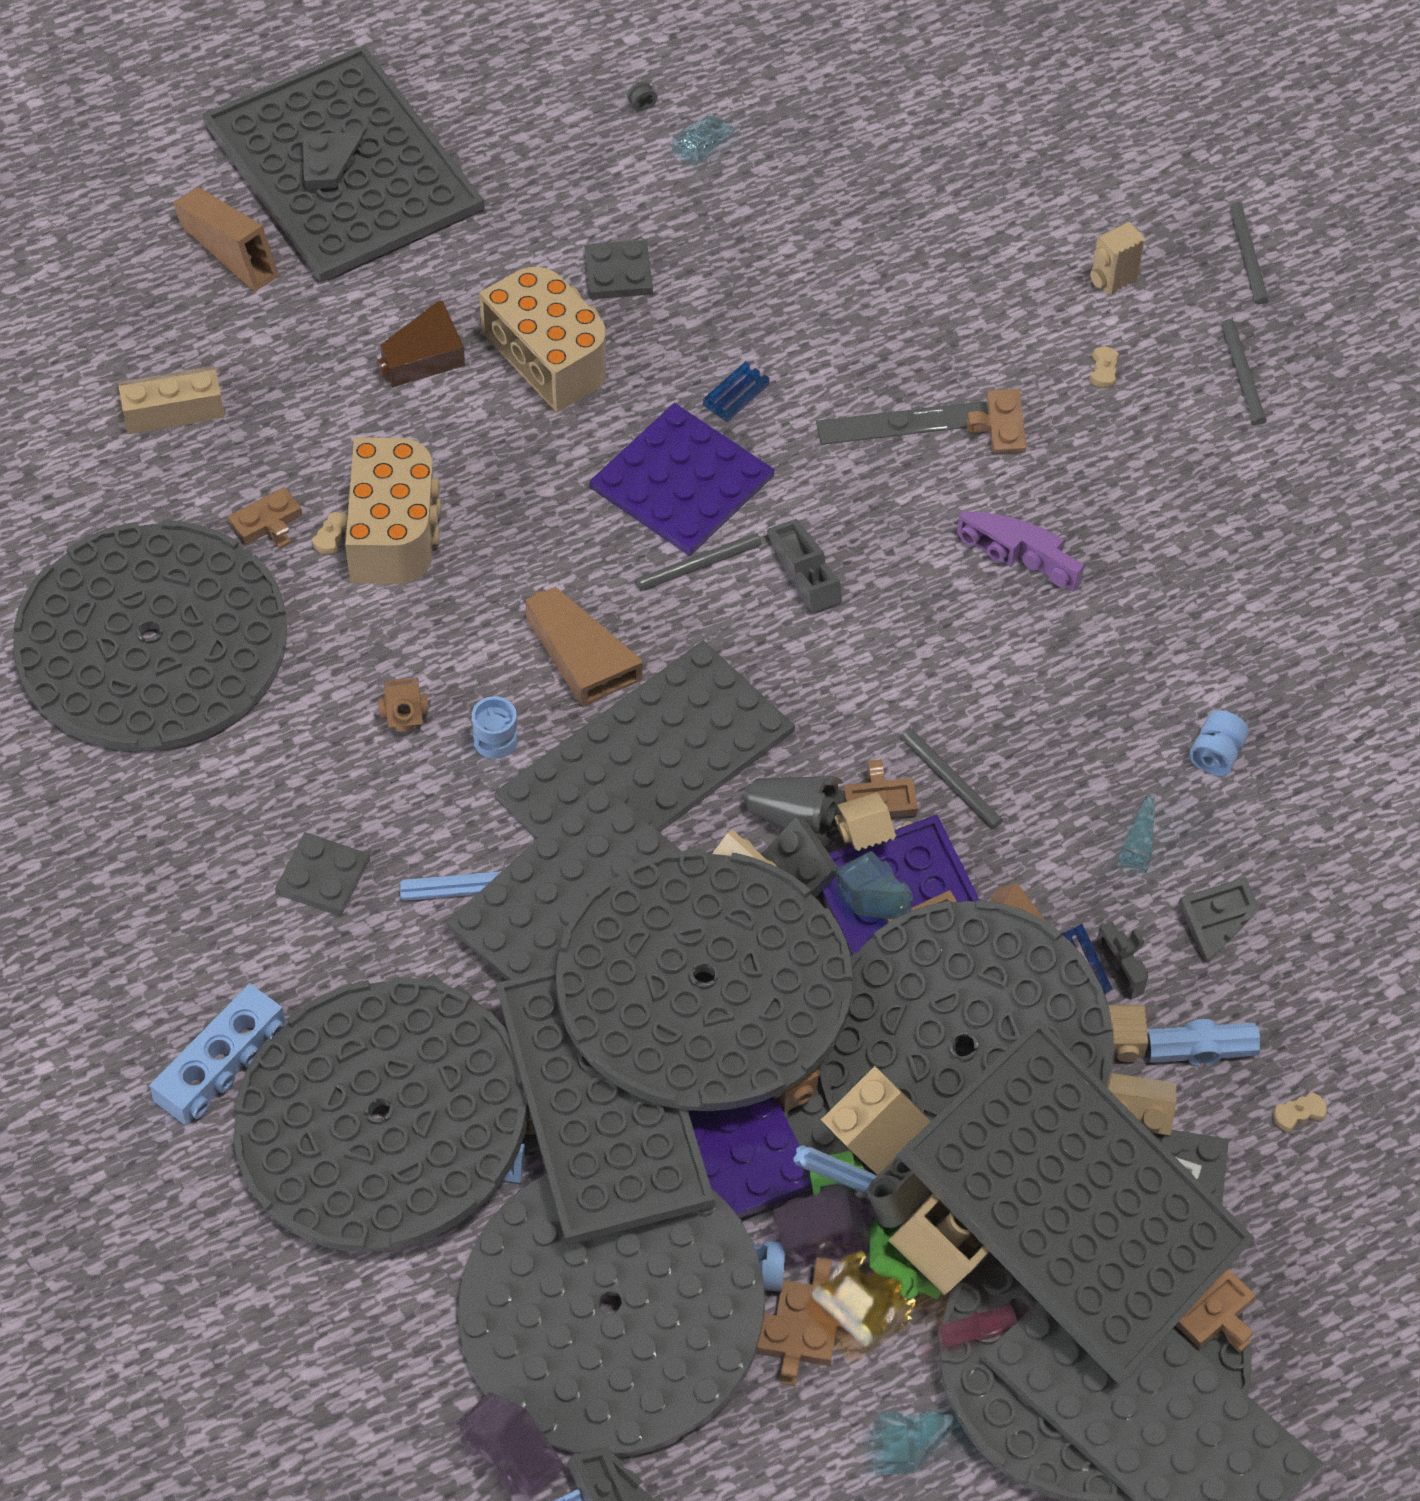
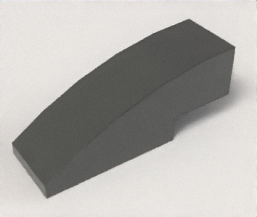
[766,519,842,613]

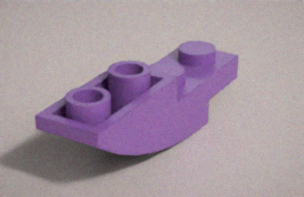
[957,511,1084,592]

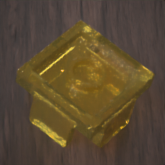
[811,1250,916,1348]

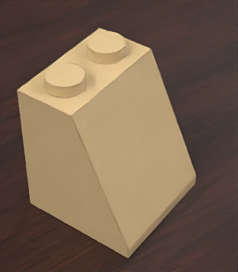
[821,1066,931,1175]

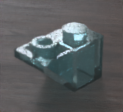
[835,851,913,919]
[872,1411,953,1475]

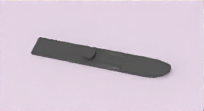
[816,401,988,445]

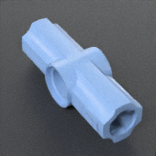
[1146,1019,1260,1066]

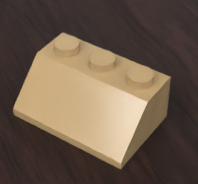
[118,366,225,434]

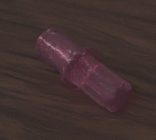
[938,1303,1017,1347]

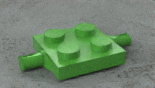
[870,1217,942,1299]

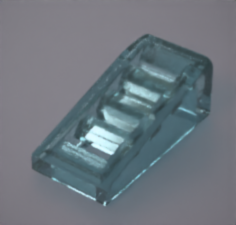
[672,114,734,167]
[1120,794,1155,875]

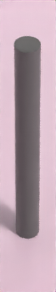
[1230,203,1269,304]
[1222,319,1267,425]
[636,533,761,591]
[901,727,1003,829]

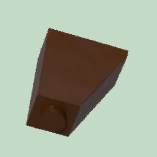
[377,300,465,388]

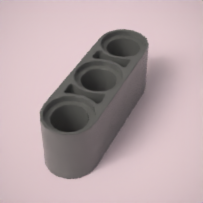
[867,1156,933,1227]

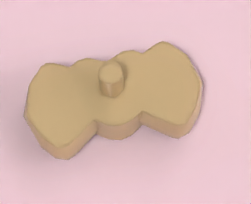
[1089,346,1119,388]
[312,512,348,555]
[1273,1092,1327,1133]

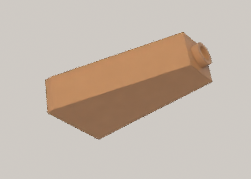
[173,186,279,292]
[525,586,642,707]

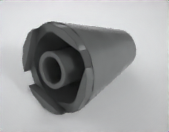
[744,776,845,846]

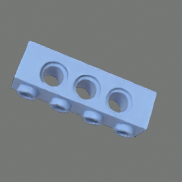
[149,983,285,1126]

